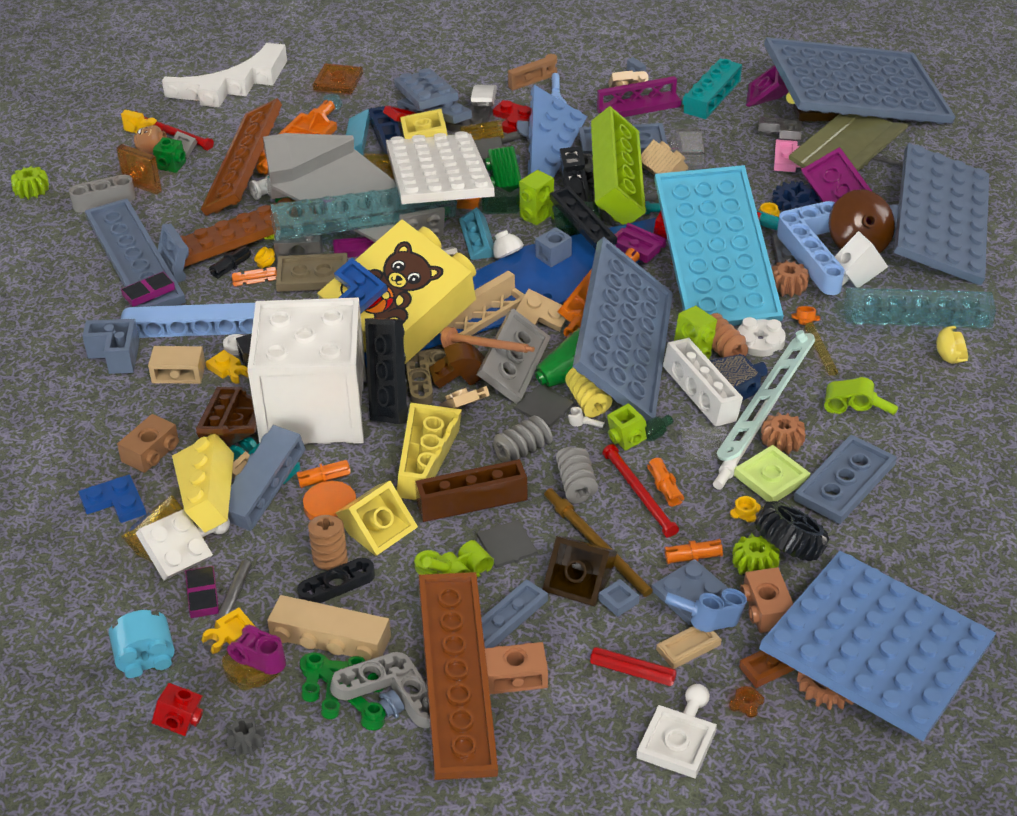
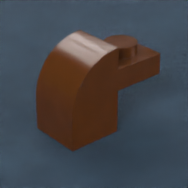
[429,343,485,388]

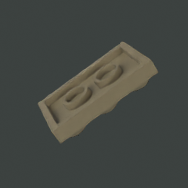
[276,253,348,292]

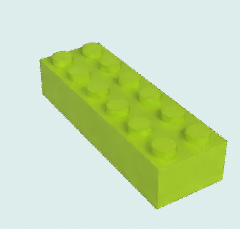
[591,106,646,225]

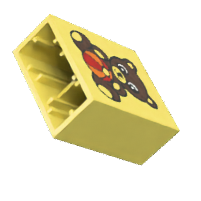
[317,219,476,364]

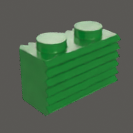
[484,146,521,197]

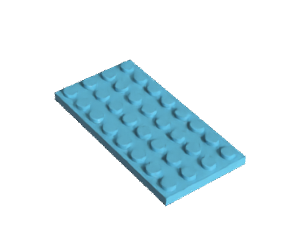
[654,165,784,326]

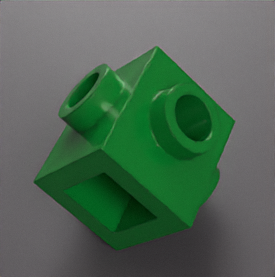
[153,137,186,173]

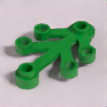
[300,652,386,731]

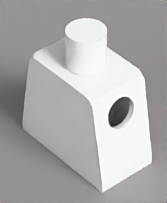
[835,231,888,288]

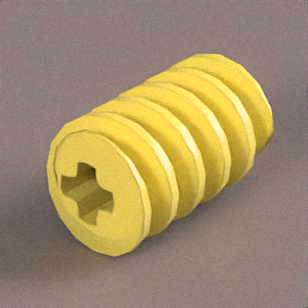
[565,368,613,418]

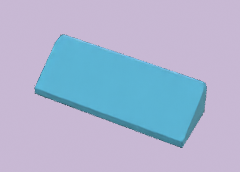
[346,109,370,155]
[459,208,494,260]

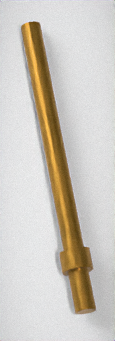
[544,488,653,597]

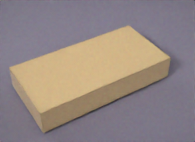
[656,626,722,669]

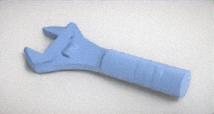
[551,73,567,104]

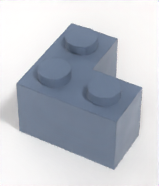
[83,319,140,374]

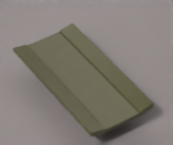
[789,114,908,171]

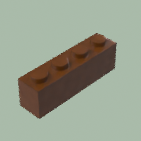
[415,459,528,522]

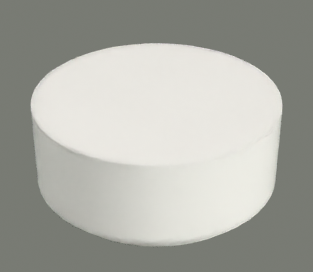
[223,334,243,355]

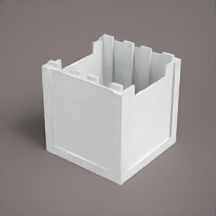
[248,298,367,445]

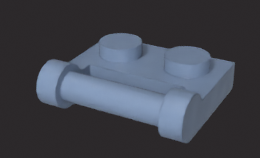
[158,224,189,283]

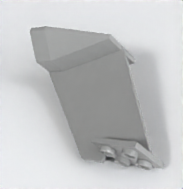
[263,133,445,242]

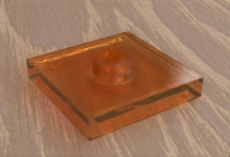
[313,63,363,94]
[116,144,162,195]

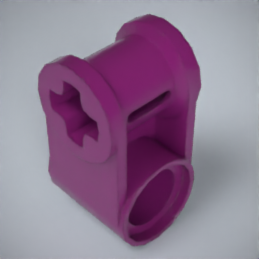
[227,625,286,675]

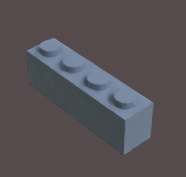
[228,425,306,531]

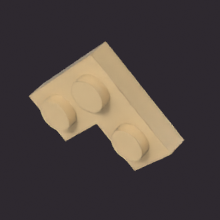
[516,289,567,332]

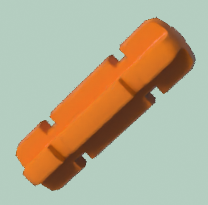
[232,267,277,287]

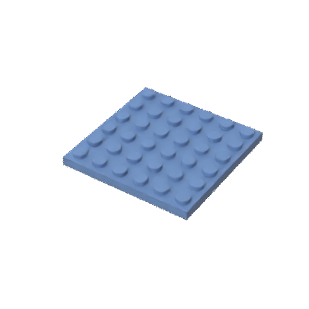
[759,551,996,742]

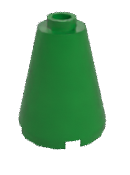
[535,327,580,387]

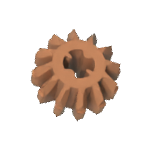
[771,260,809,298]
[761,412,806,455]

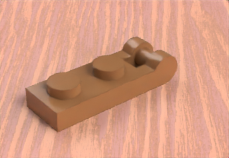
[508,54,557,91]

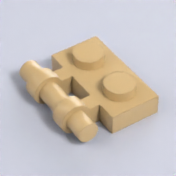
[608,70,649,88]

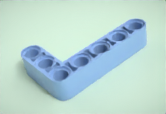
[777,201,845,295]

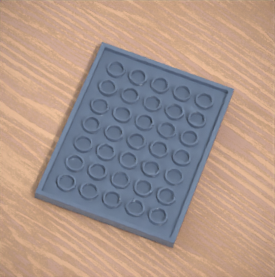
[764,37,955,124]

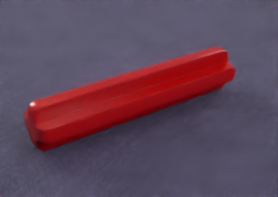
[590,647,677,686]

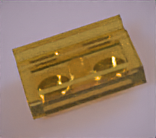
[460,120,504,140]

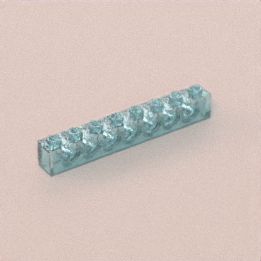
[271,187,457,241]

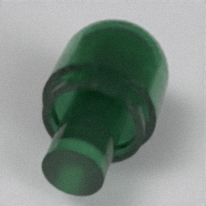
[645,414,674,441]

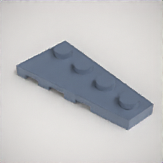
[397,98,472,124]

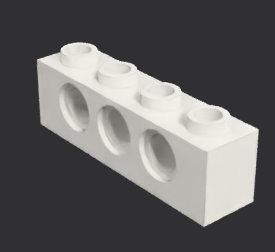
[663,338,743,427]

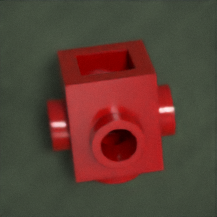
[151,683,203,736]

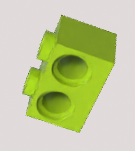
[519,170,554,226]
[674,306,717,359]

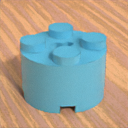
[109,610,175,678]

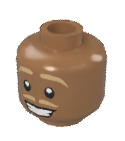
[134,125,167,154]

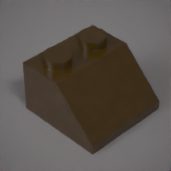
[542,536,617,607]

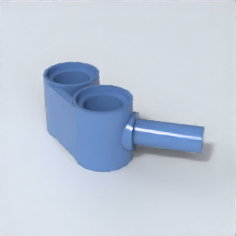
[664,588,747,632]

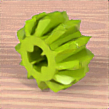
[11,166,49,200]
[732,533,780,575]

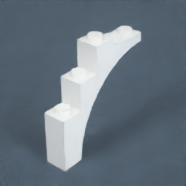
[162,43,287,107]

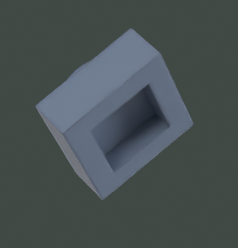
[626,57,646,72]
[599,579,639,617]

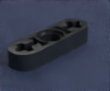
[297,558,375,603]

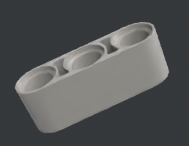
[69,174,136,213]

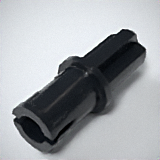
[209,246,251,279]

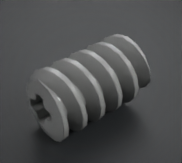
[493,415,553,462]
[556,447,598,504]

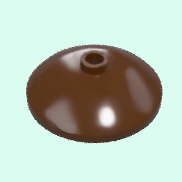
[829,189,895,254]

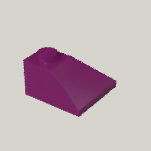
[746,65,789,107]

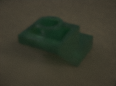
[482,186,520,215]

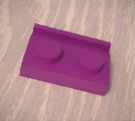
[614,223,666,263]

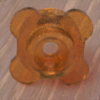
[729,686,764,718]

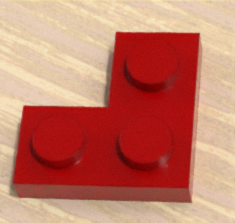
[493,100,532,133]

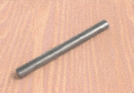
[204,560,251,651]

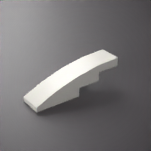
[471,85,497,106]

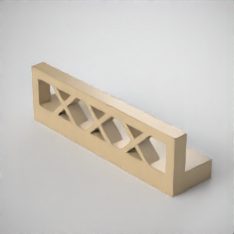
[440,271,525,343]

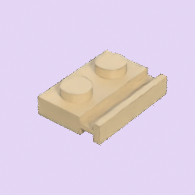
[439,386,490,409]

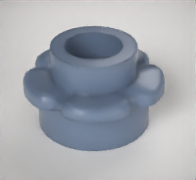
[378,689,405,719]

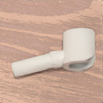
[568,407,605,428]

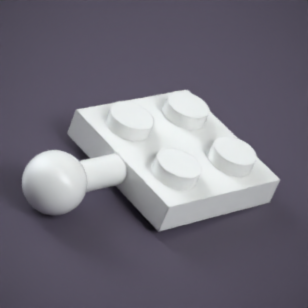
[136,509,230,581]
[637,684,717,779]

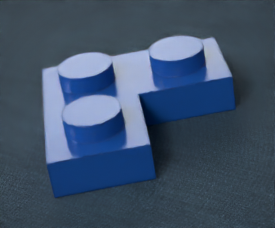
[334,258,388,314]
[78,474,146,523]

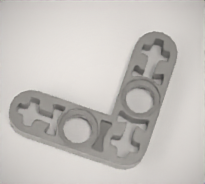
[330,652,430,728]

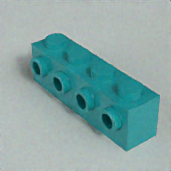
[682,58,742,119]

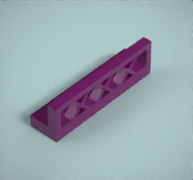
[597,76,681,117]

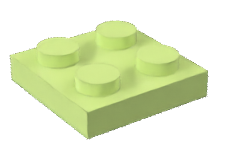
[734,445,811,502]

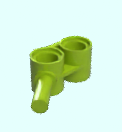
[824,377,898,415]
[423,540,494,577]

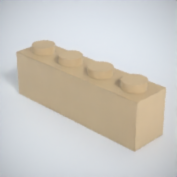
[267,595,391,661]

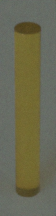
[805,322,838,376]

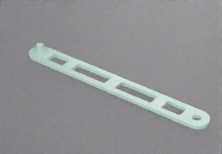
[717,330,815,461]

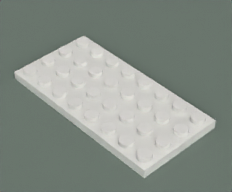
[386,131,495,204]

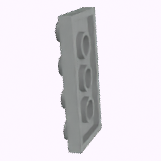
[476,308,551,404]

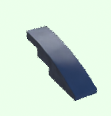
[369,106,403,156]

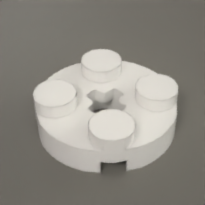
[737,317,786,357]

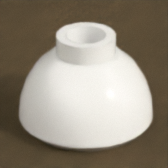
[493,230,524,259]

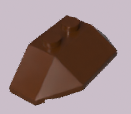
[196,387,257,447]

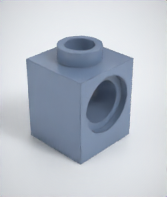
[535,227,572,267]

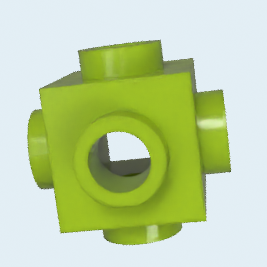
[607,403,647,451]

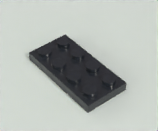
[365,318,408,424]

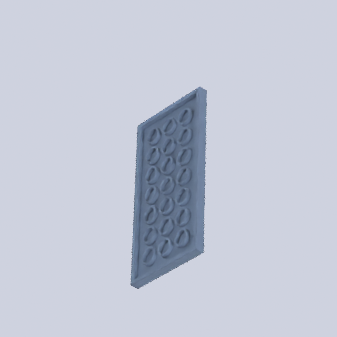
[894,143,989,285]
[573,237,673,424]

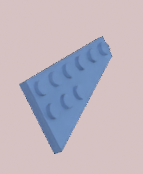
[528,85,587,178]

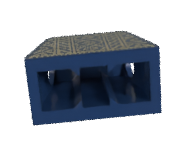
[709,354,768,401]

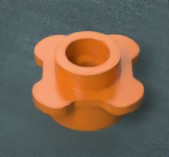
[791,306,820,325]

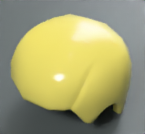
[936,326,968,364]

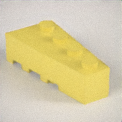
[397,403,462,500]
[172,434,234,533]

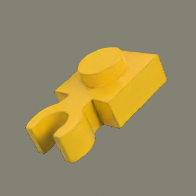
[121,110,157,133]
[206,350,249,384]
[201,607,257,654]

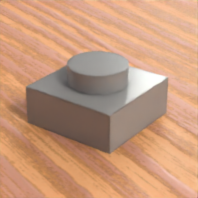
[173,131,197,159]

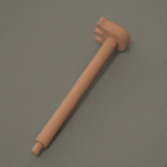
[441,327,535,353]

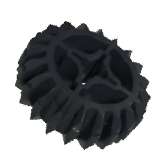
[754,501,830,561]

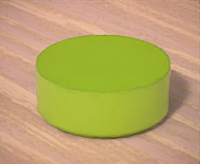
[414,550,441,575]

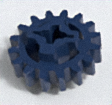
[772,181,821,212]

